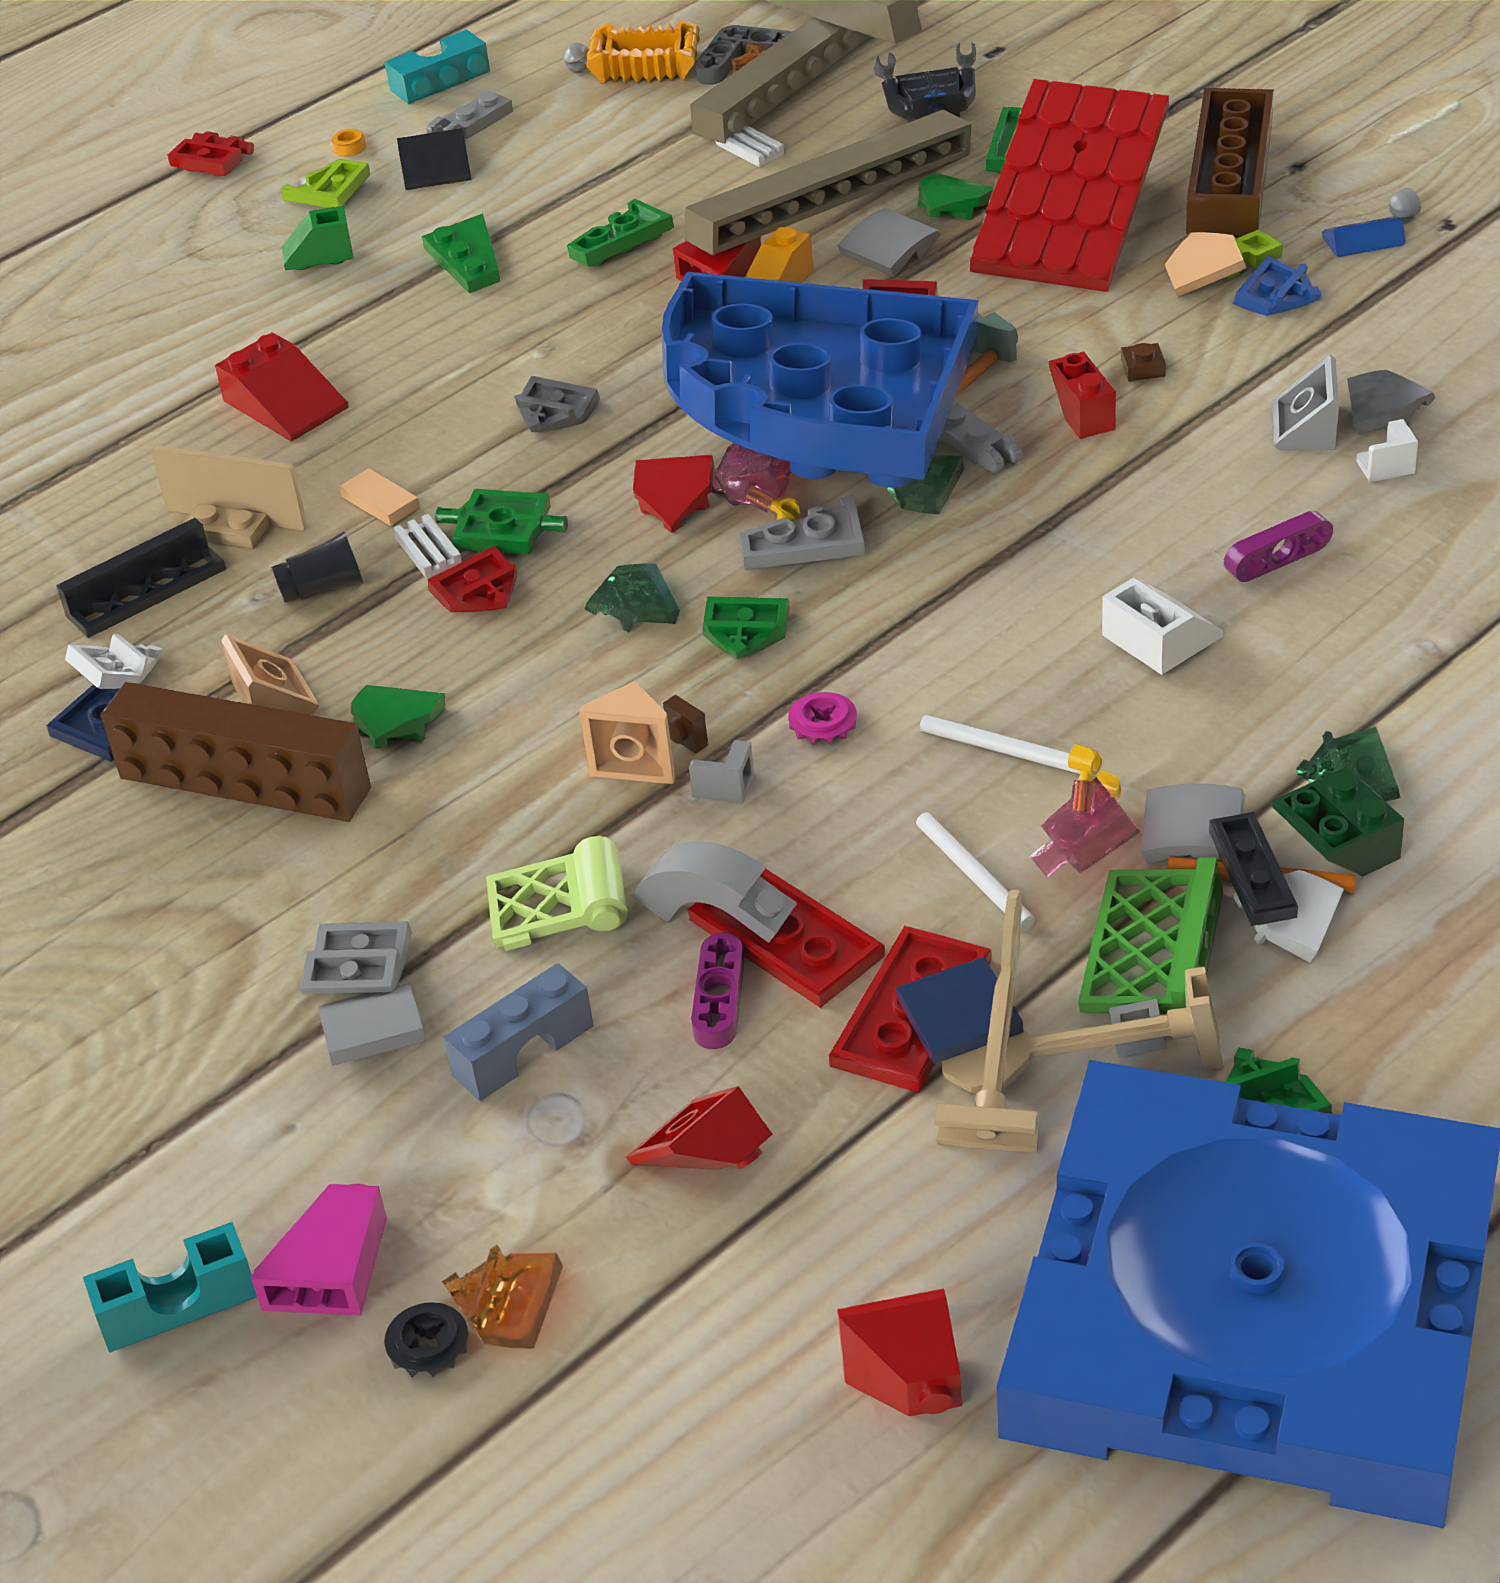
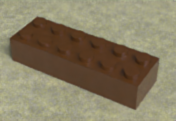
[1186,88,1274,238]
[101,682,371,822]

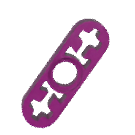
[1224,511,1333,582]
[691,933,744,1049]

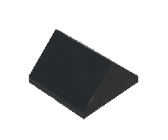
[397,128,472,190]

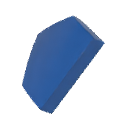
[1233,256,1322,316]

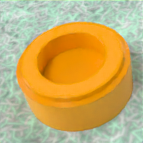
[332,129,366,156]

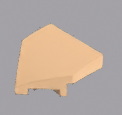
[1165,232,1246,297]

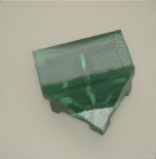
[886,455,965,514]
[585,563,680,633]
[1296,726,1401,802]

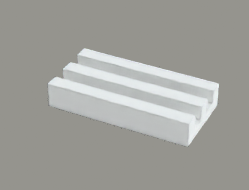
[715,125,784,167]
[393,514,462,579]

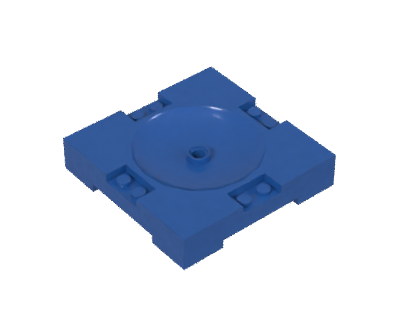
[997,1060,1500,1529]

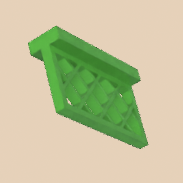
[1078,857,1223,1014]

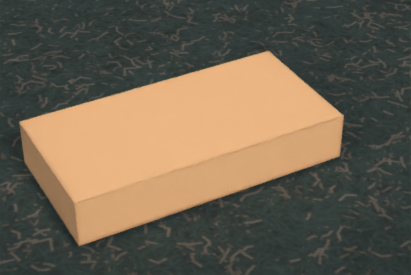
[339,468,420,526]

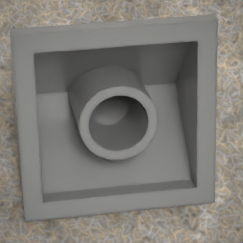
[1272,355,1339,450]

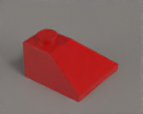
[626,1086,773,1170]
[837,1288,962,1417]

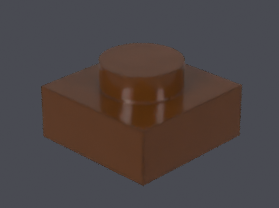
[1121,343,1166,381]
[663,694,708,754]

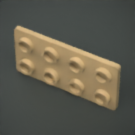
[151,445,307,549]

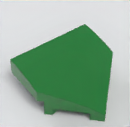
[917,173,994,220]
[702,596,790,659]
[351,685,445,749]
[1222,1047,1332,1114]

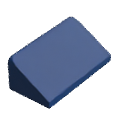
[1322,217,1405,257]

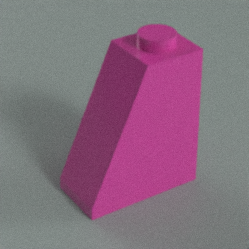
[251,1184,387,1316]

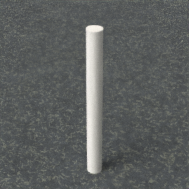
[920,715,1081,774]
[916,812,1036,931]

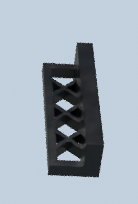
[56,518,226,638]

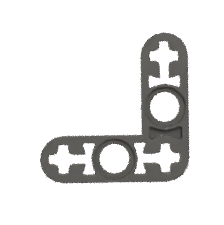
[695,25,793,85]

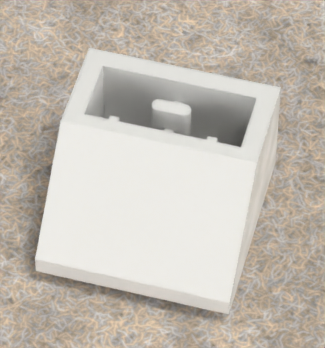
[1102,578,1223,675]

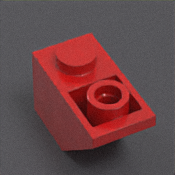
[1049,352,1116,439]

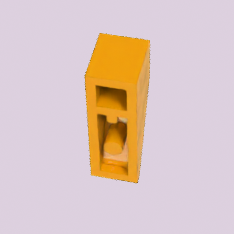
[745,226,814,283]

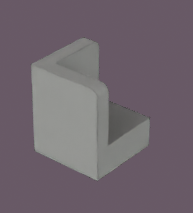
[689,740,754,803]

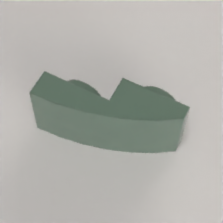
[973,312,1018,362]

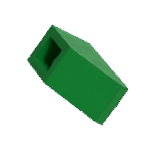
[282,205,354,271]

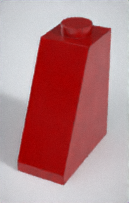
[673,237,761,281]

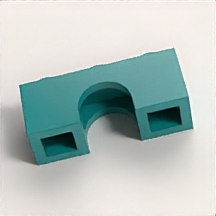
[385,29,490,104]
[83,1221,257,1353]

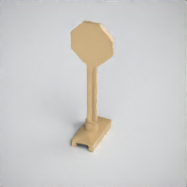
[934,890,1039,1153]
[942,967,1224,1094]

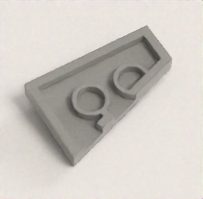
[740,494,865,570]

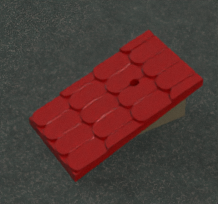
[970,79,1169,292]

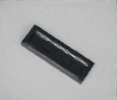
[1209,812,1298,926]

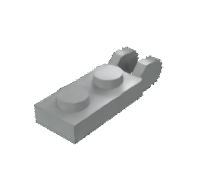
[426,91,513,139]
[940,403,1023,474]

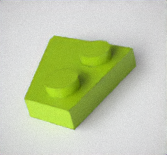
[281,159,371,208]

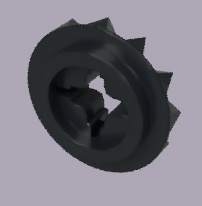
[384,1302,469,1378]

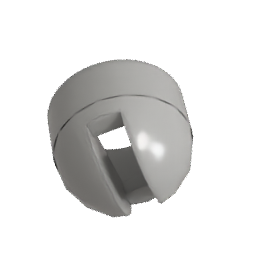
[564,43,589,72]
[1389,188,1421,219]

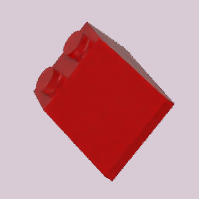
[215,332,349,442]

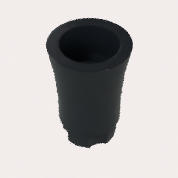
[271,531,364,603]

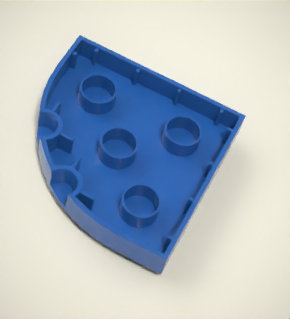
[662,272,979,488]

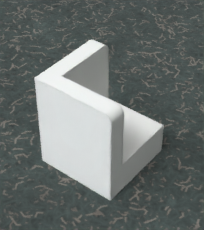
[1356,419,1418,483]

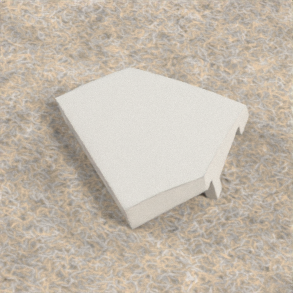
[65,633,163,689]
[1233,870,1344,963]

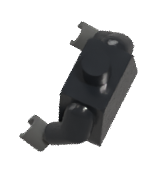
[874,43,976,122]

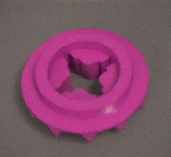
[788,692,857,745]

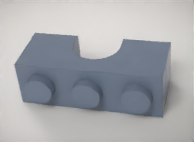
[443,963,594,1101]

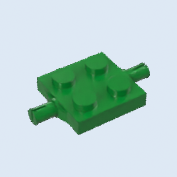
[435,489,568,554]

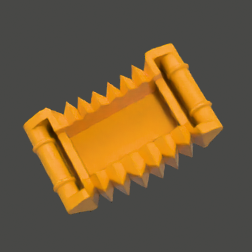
[586,21,700,84]

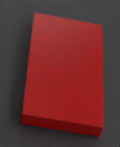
[688,868,885,1008]
[829,925,992,1093]

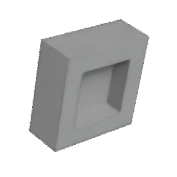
[1109,999,1167,1058]

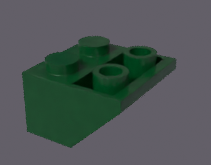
[1272,766,1404,876]

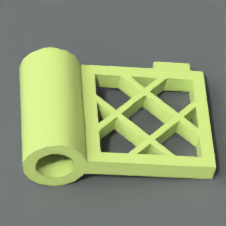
[486,836,628,951]

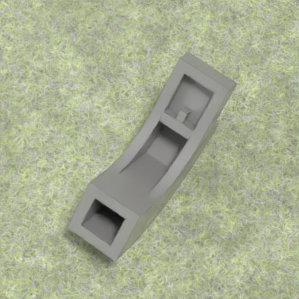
[631,841,797,943]

